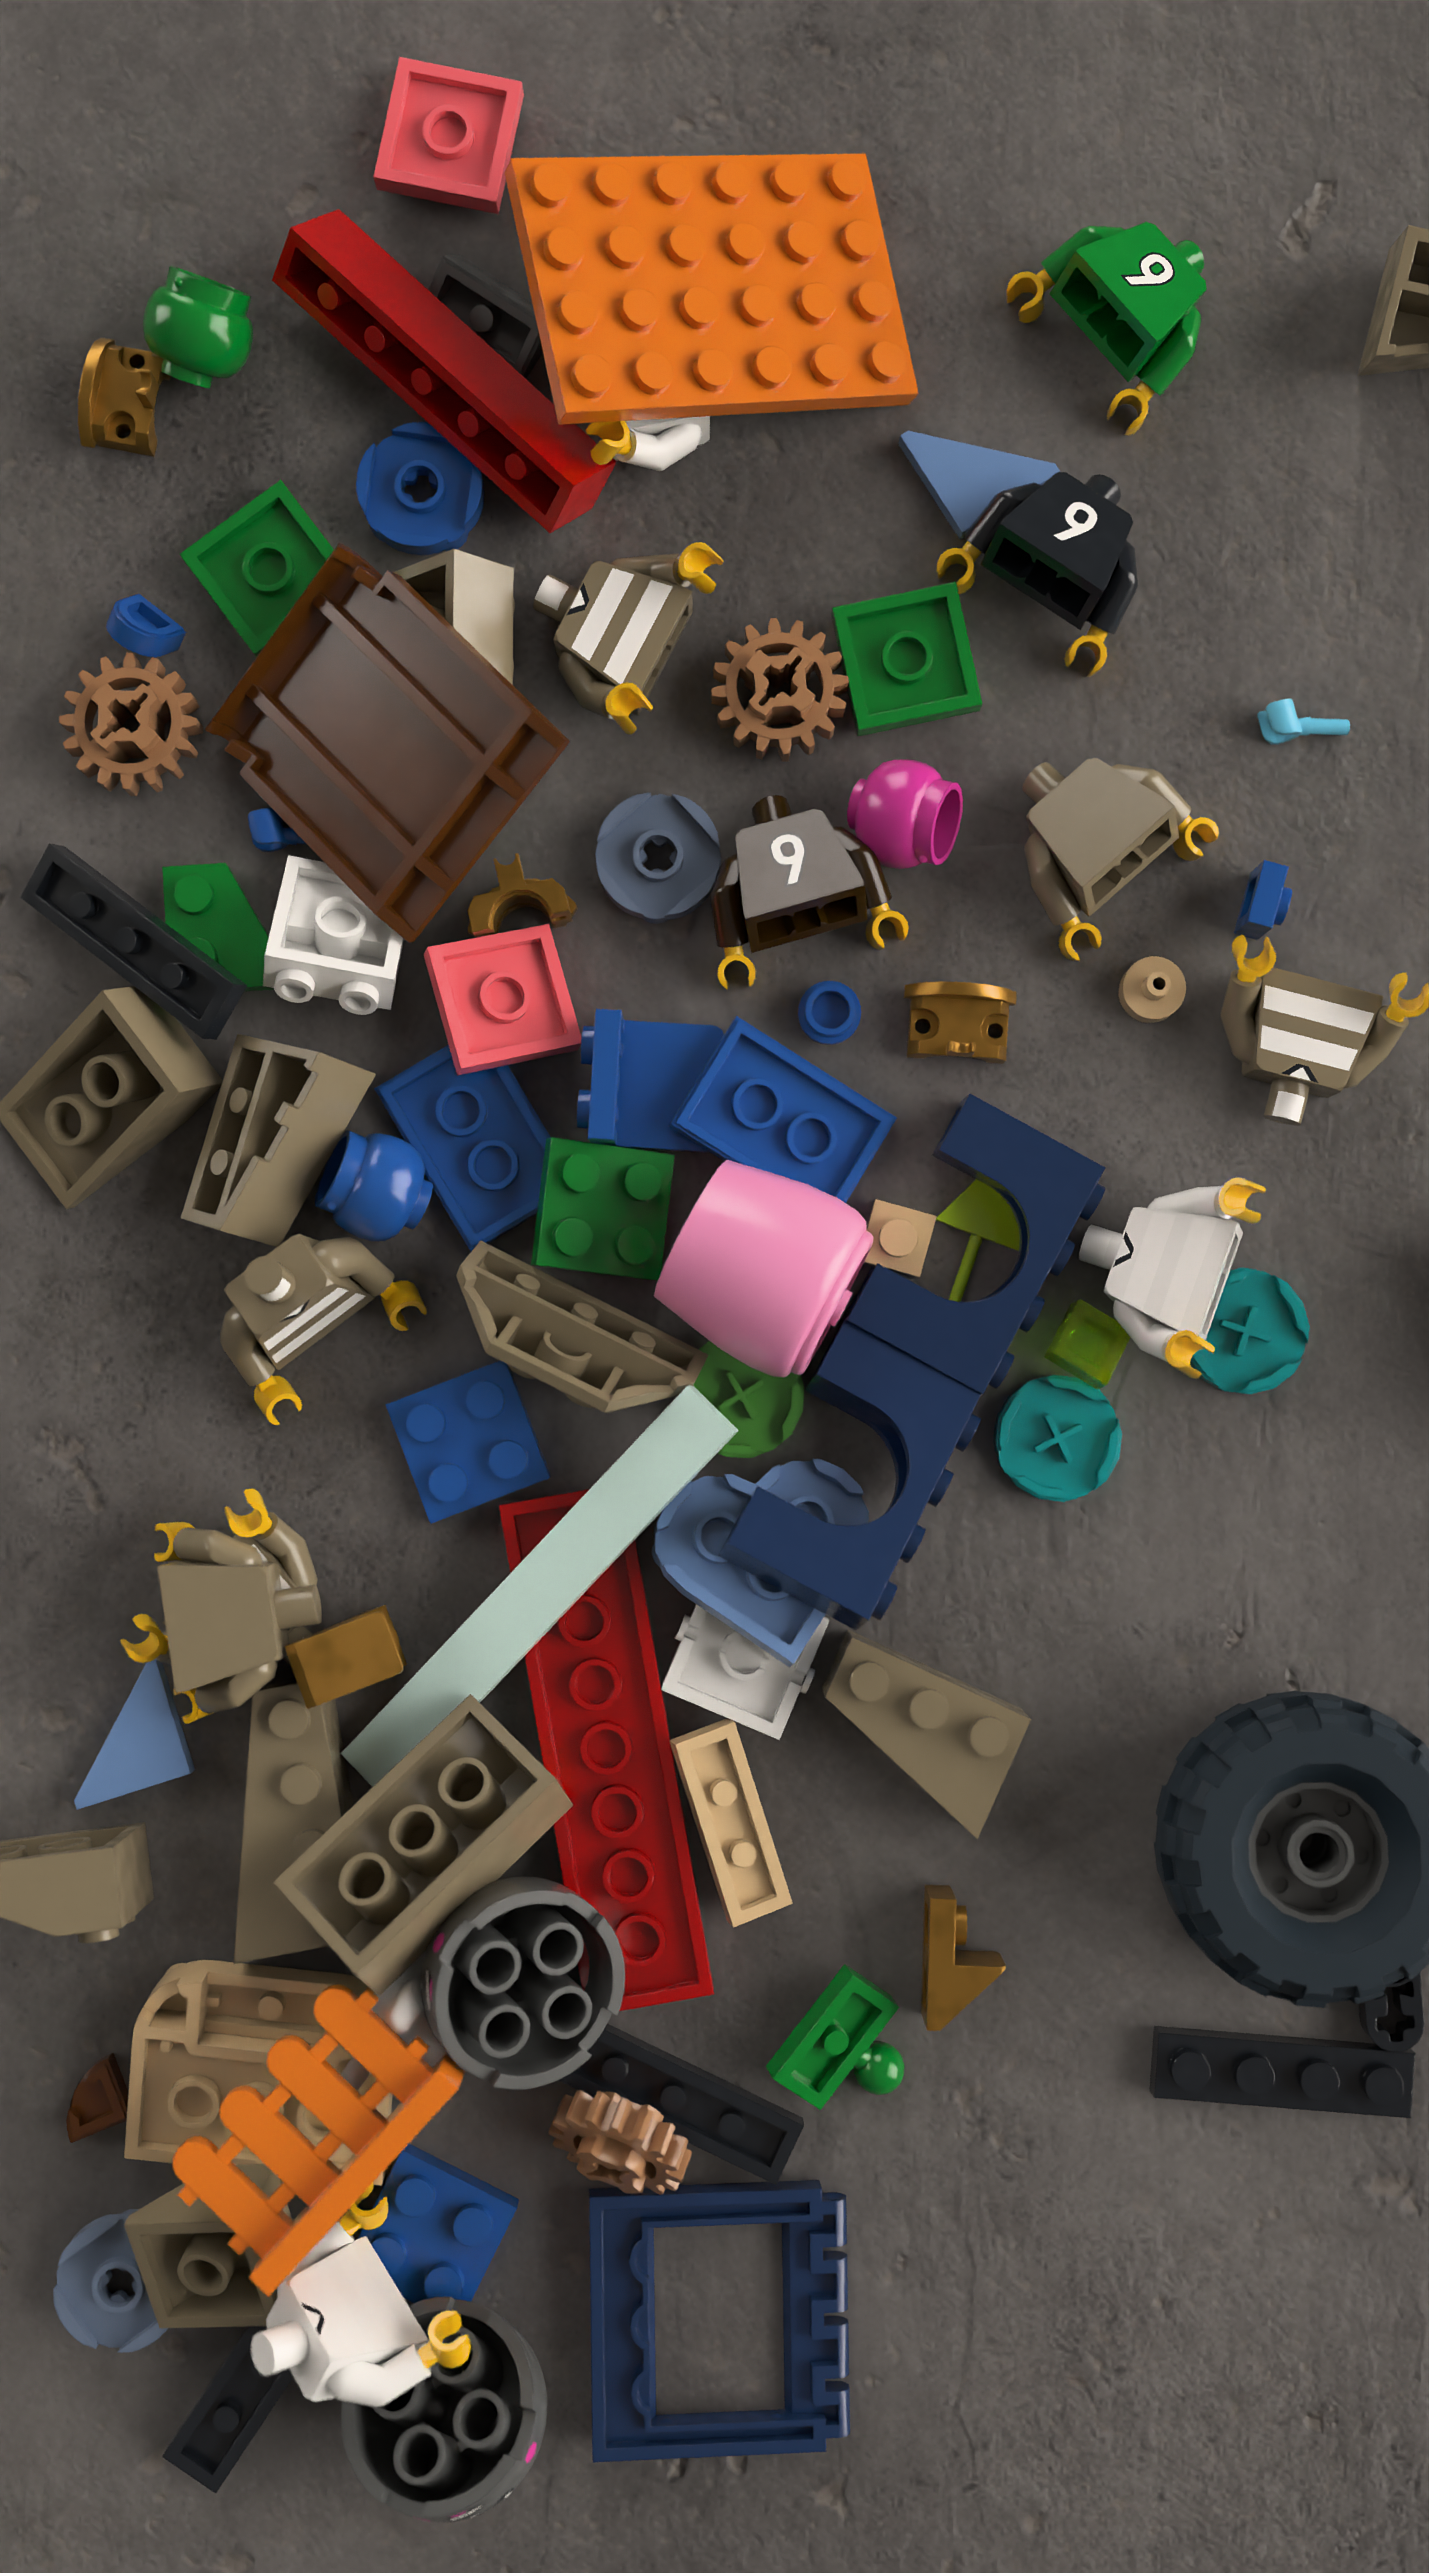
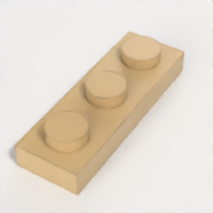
[669,1718,793,1927]

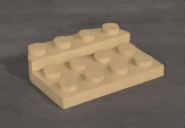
[124,1960,393,2186]

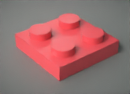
[373,57,524,214]
[423,924,582,1076]

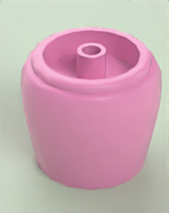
[654,1160,873,1378]

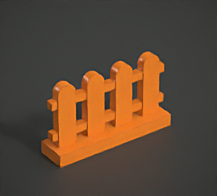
[173,1984,465,2297]

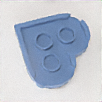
[652,1459,869,1668]

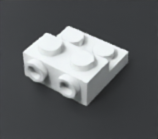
[263,855,404,1015]

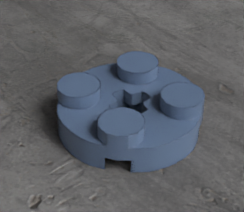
[595,792,721,924]
[53,2209,168,2353]

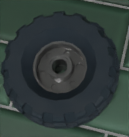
[1154,1691,1429,2008]

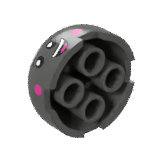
[420,1876,625,2090]
[341,2297,547,2523]

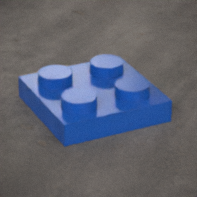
[385,1361,551,1524]
[357,2144,519,2303]

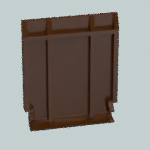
[205,543,570,943]

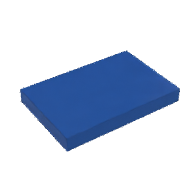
[668,1016,897,1203]
[374,1045,550,1251]

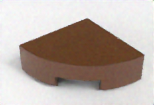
[66,2053,128,2143]

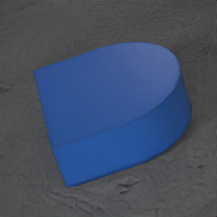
[106,594,186,657]

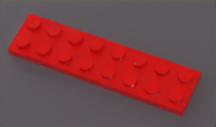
[499,1489,714,2011]

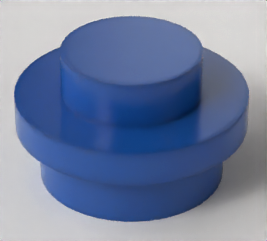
[798,981,861,1045]

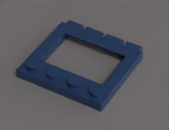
[589,2180,850,2462]

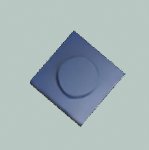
[1234,860,1292,940]

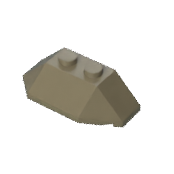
[456,1240,708,1414]

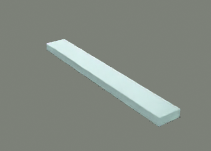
[341,1385,739,1787]

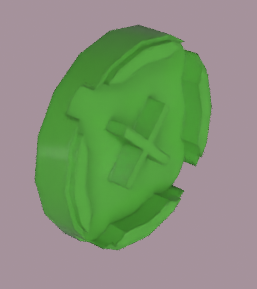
[693,1341,804,1458]

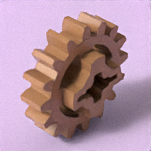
[711,618,849,762]
[59,653,203,796]
[548,2090,692,2194]

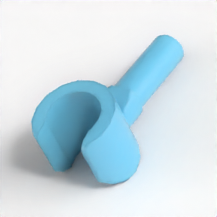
[1257,699,1350,745]

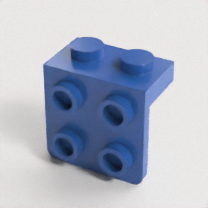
[577,1009,724,1153]

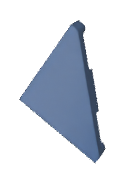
[899,431,1060,540]
[74,1659,195,1810]

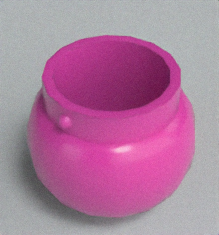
[847,759,963,869]

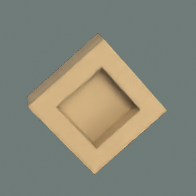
[864,1199,937,1278]

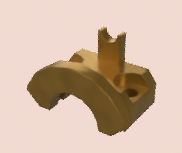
[78,338,170,457]
[467,853,578,938]
[904,981,1017,1064]

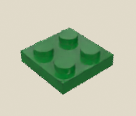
[179,480,334,657]
[831,582,983,737]
[531,1137,675,1281]

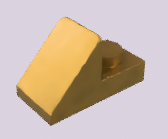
[284,1605,407,1709]
[921,1885,1006,2031]

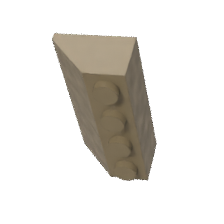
[274,1694,573,1996]

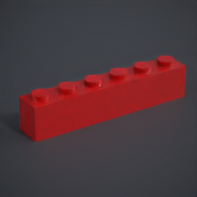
[272,209,617,533]

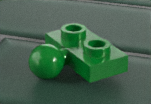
[766,1964,905,2110]

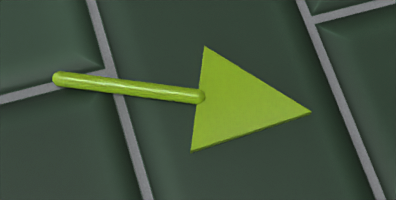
[936,1179,1020,1302]

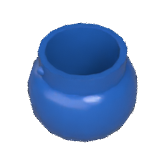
[315,1130,433,1241]

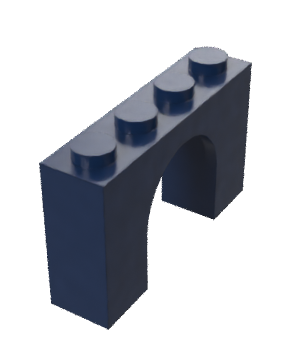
[842,1094,1105,1394]
[718,1320,981,1630]

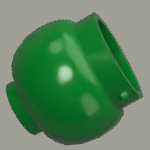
[143,266,253,388]

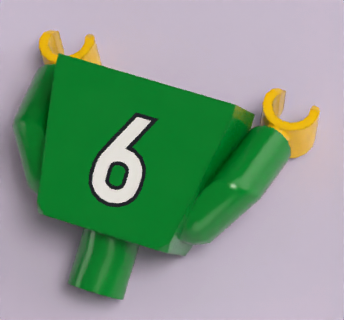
[1007,222,1207,435]

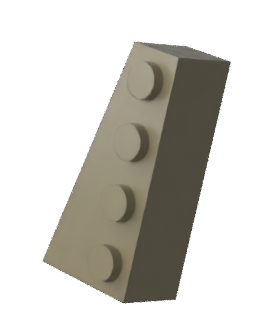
[234,1677,354,1964]

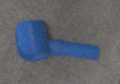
[248,808,306,852]

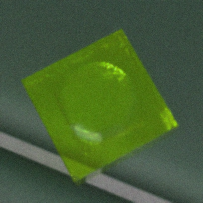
[1044,1299,1130,1390]

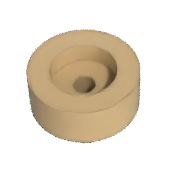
[1119,956,1186,1023]

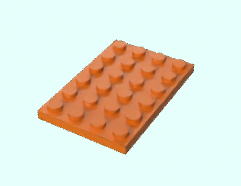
[504,153,919,425]

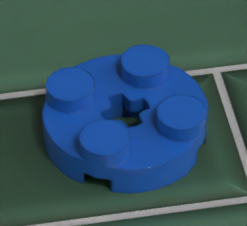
[356,422,485,555]

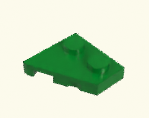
[162,863,274,992]

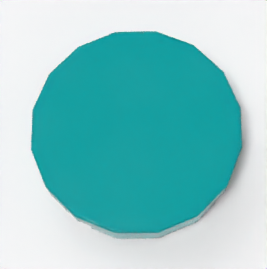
[1190,1268,1310,1394]
[993,1375,1122,1502]

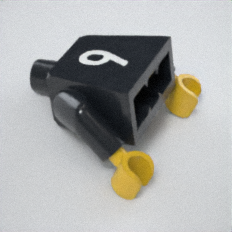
[937,472,1138,677]

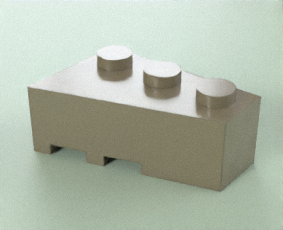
[181,1034,376,1247]

